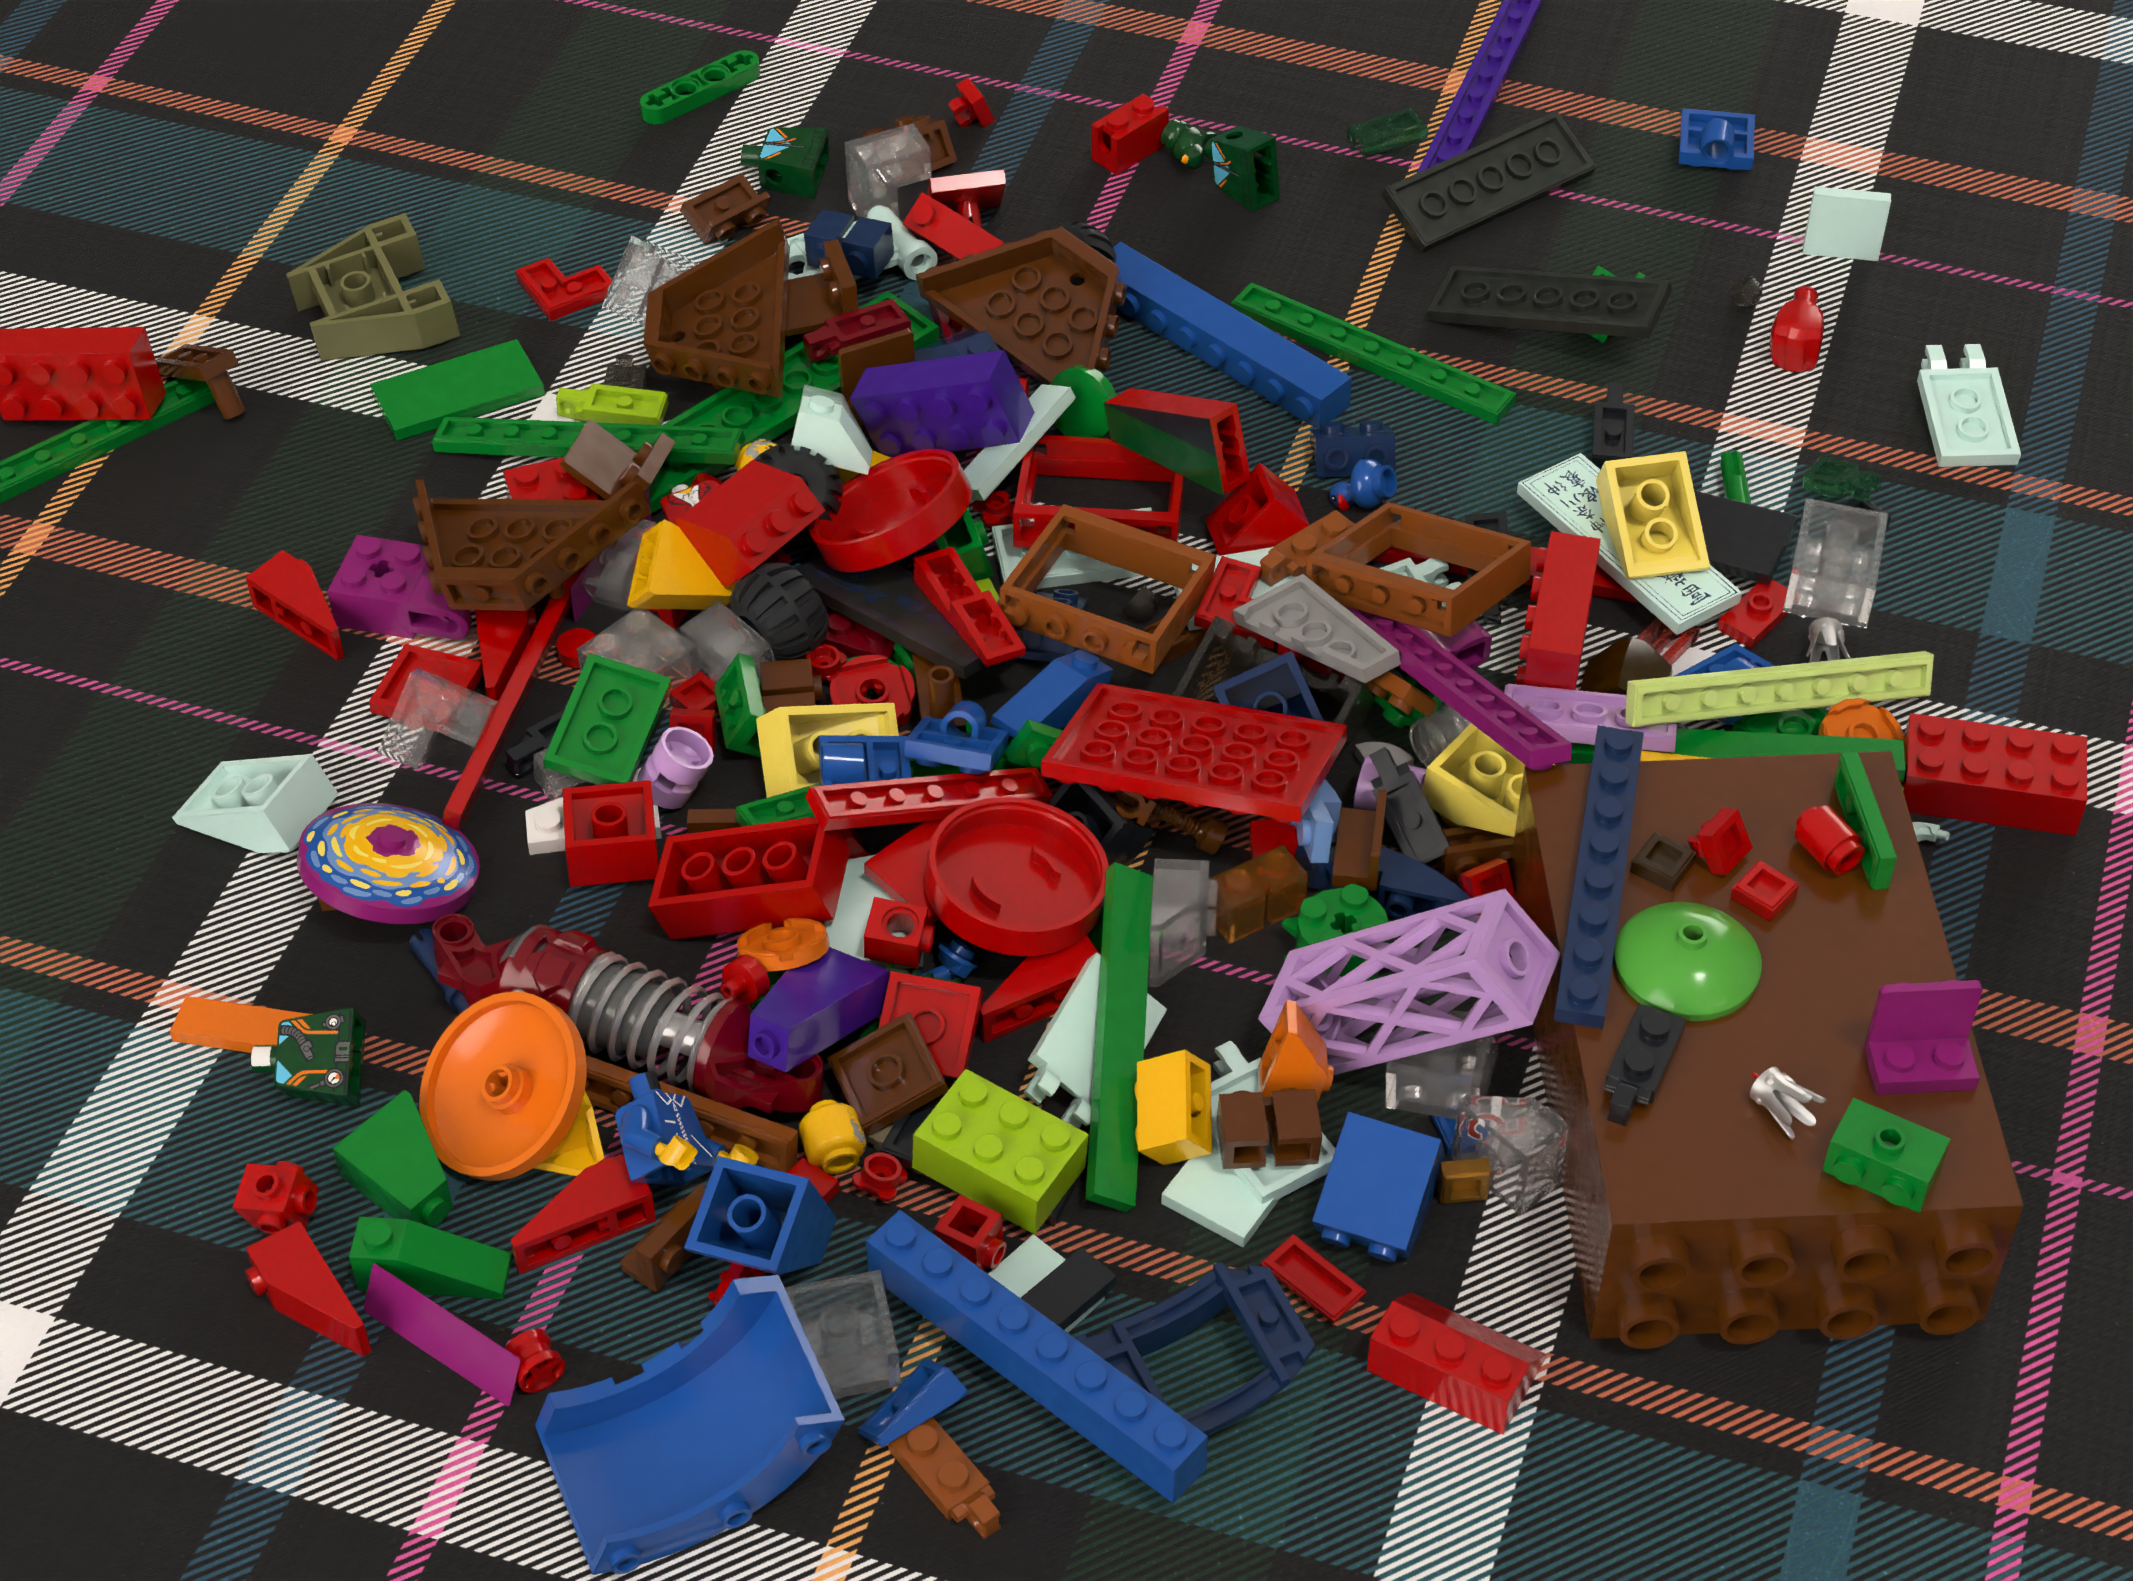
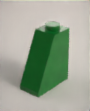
[333,1090,453,1227]

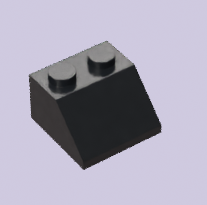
[1047,783,1155,866]

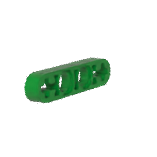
[640,50,760,125]

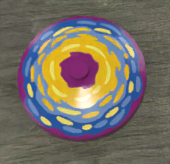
[297,803,480,924]

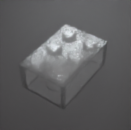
[1783,498,1888,628]

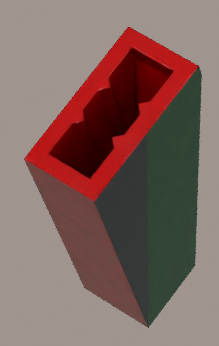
[1104,388,1251,495]

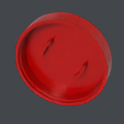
[809,449,973,572]
[924,797,1109,956]

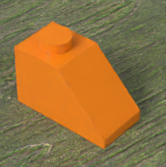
[1258,999,1334,1102]

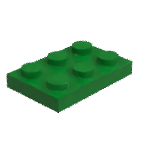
[543,653,671,785]

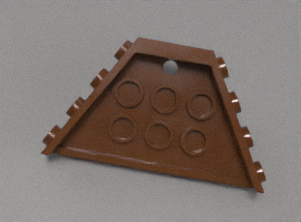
[643,218,790,398]
[916,227,1127,385]
[412,480,651,611]

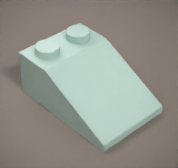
[172,754,338,853]

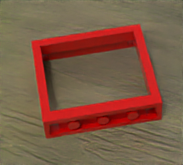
[1013,435,1185,550]

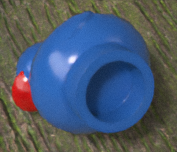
[1329,459,1397,511]

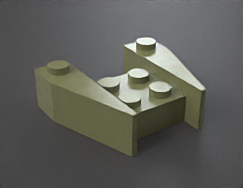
[286,213,460,361]

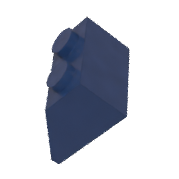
[1213,650,1323,721]

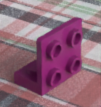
[1864,980,1983,1095]

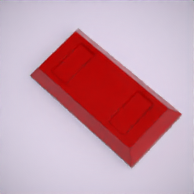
[1260,1234,1367,1324]

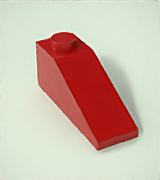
[902,192,1004,260]
[246,550,345,662]
[475,608,537,716]
[979,935,1099,1043]
[510,1153,656,1275]
[245,1221,372,1356]

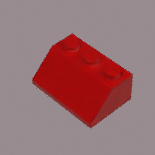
[675,460,825,588]
[1367,1292,1546,1435]

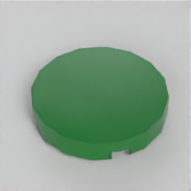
[1050,365,1117,438]

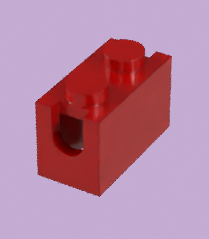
[1092,93,1169,175]

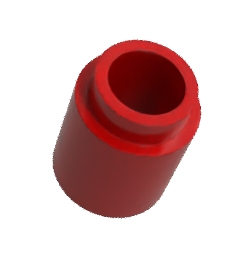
[1794,805,1865,875]

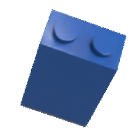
[1312,1111,1446,1262]
[684,1156,837,1275]

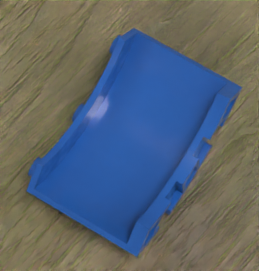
[535,1275,845,1575]

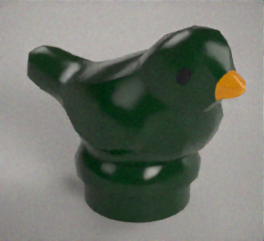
[1161,118,1217,169]

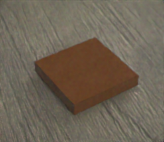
[827,1012,949,1137]

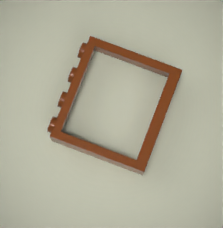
[1306,502,1531,637]
[999,504,1216,674]

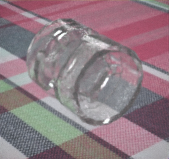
[1409,704,1471,767]

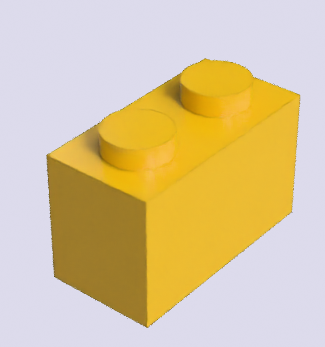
[1134,1049,1212,1165]

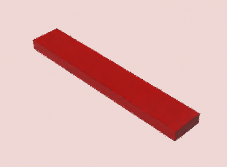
[805,767,1053,831]

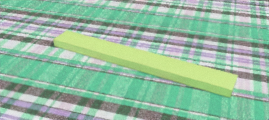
[1625,651,1934,727]

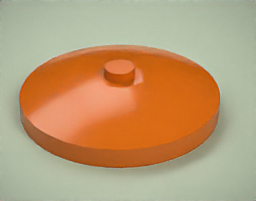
[419,991,587,1181]

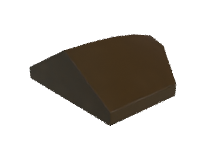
[1580,637,1673,695]

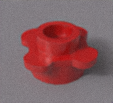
[972,491,1015,529]
[806,644,847,684]
[852,1152,908,1201]

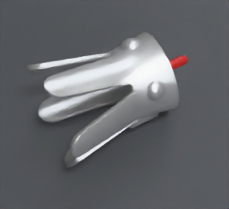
[1806,617,1851,663]
[1750,1067,1827,1141]

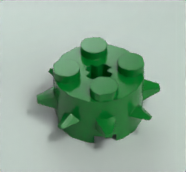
[1282,884,1394,981]

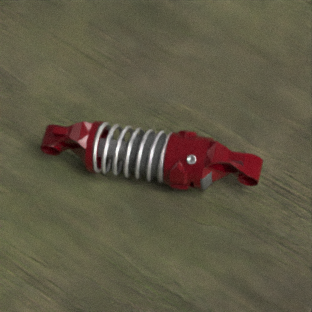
[432,913,823,1114]

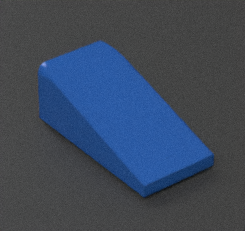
[858,1358,969,1447]

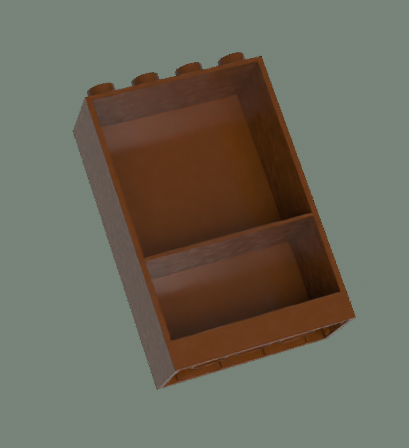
[1510,751,2024,1349]

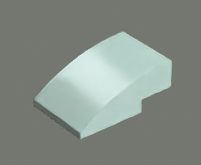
[821,855,923,970]

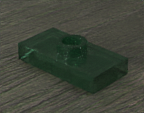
[1347,108,1428,157]

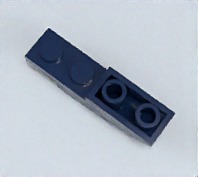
[1293,845,1470,929]

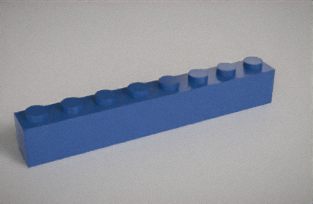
[1114,242,1352,429]
[866,1210,1208,1503]

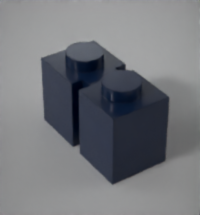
[804,209,894,279]

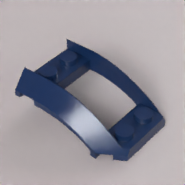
[1075,1262,1315,1435]

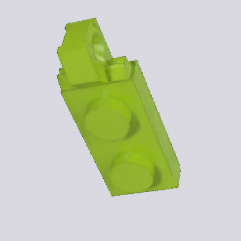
[556,383,669,425]

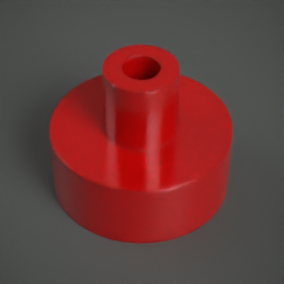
[720,955,770,1005]

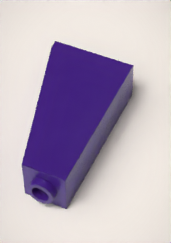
[748,947,889,1072]

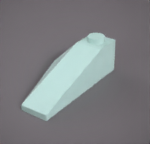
[791,384,873,475]

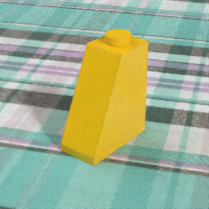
[627,519,741,610]

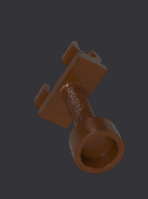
[1115,790,1228,856]

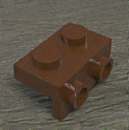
[680,174,771,245]
[1436,826,1514,881]
[620,1184,706,1293]

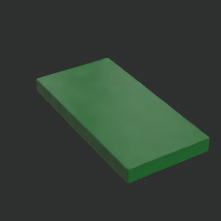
[370,339,545,441]

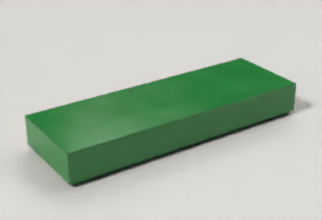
[1833,752,1897,890]

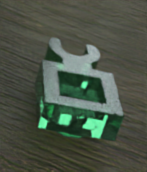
[1803,455,1881,502]

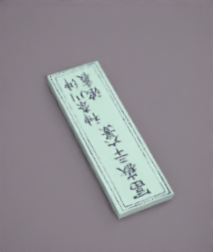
[1517,453,1742,635]

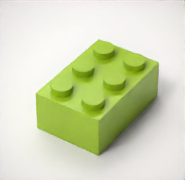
[912,1069,1089,1235]

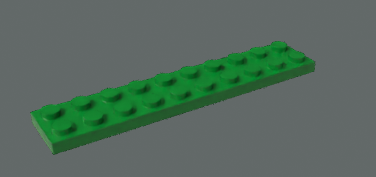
[648,291,939,514]

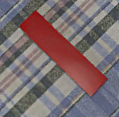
[913,546,1026,667]

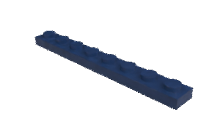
[1553,725,1644,1029]

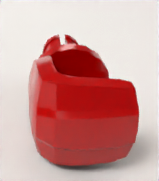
[1770,286,1824,372]

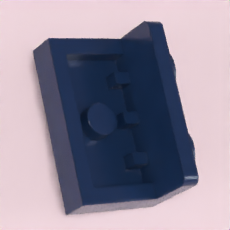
[1310,420,1396,477]

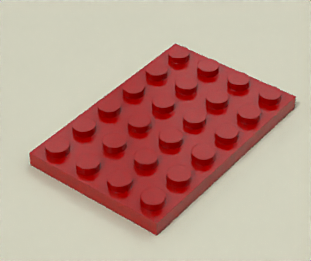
[1041,683,1347,823]

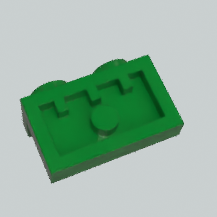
[714,653,766,757]

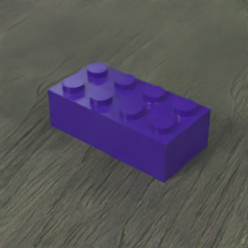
[850,350,1035,458]

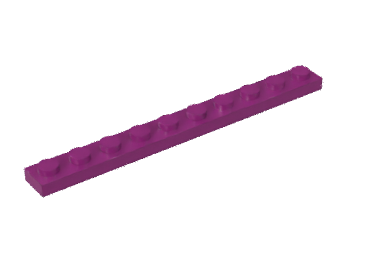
[1343,605,1572,770]

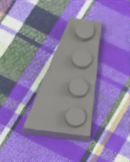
[1233,574,1401,683]

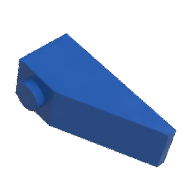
[990,650,1113,738]

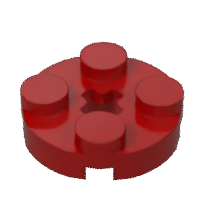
[830,655,915,727]

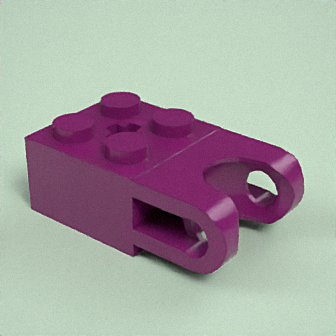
[327,535,472,639]

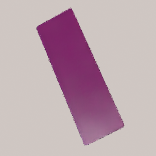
[364,1264,520,1406]

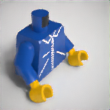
[615,1071,759,1187]

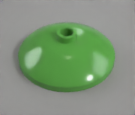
[1613,902,1762,1021]

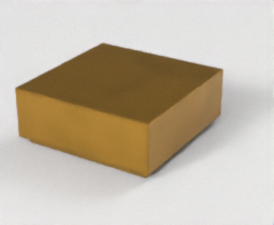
[1437,1157,1491,1204]

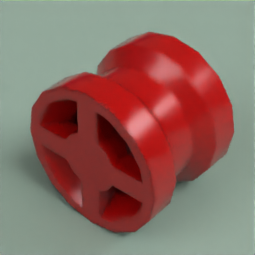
[505,1328,566,1393]

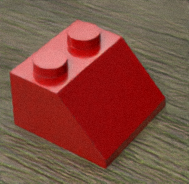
[1205,463,1310,556]
[562,780,659,887]

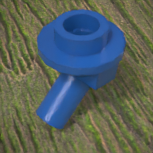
[921,938,979,980]

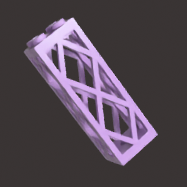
[1258,889,1561,1075]

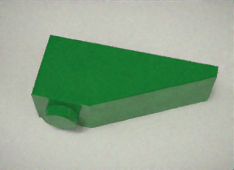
[349,1217,512,1299]

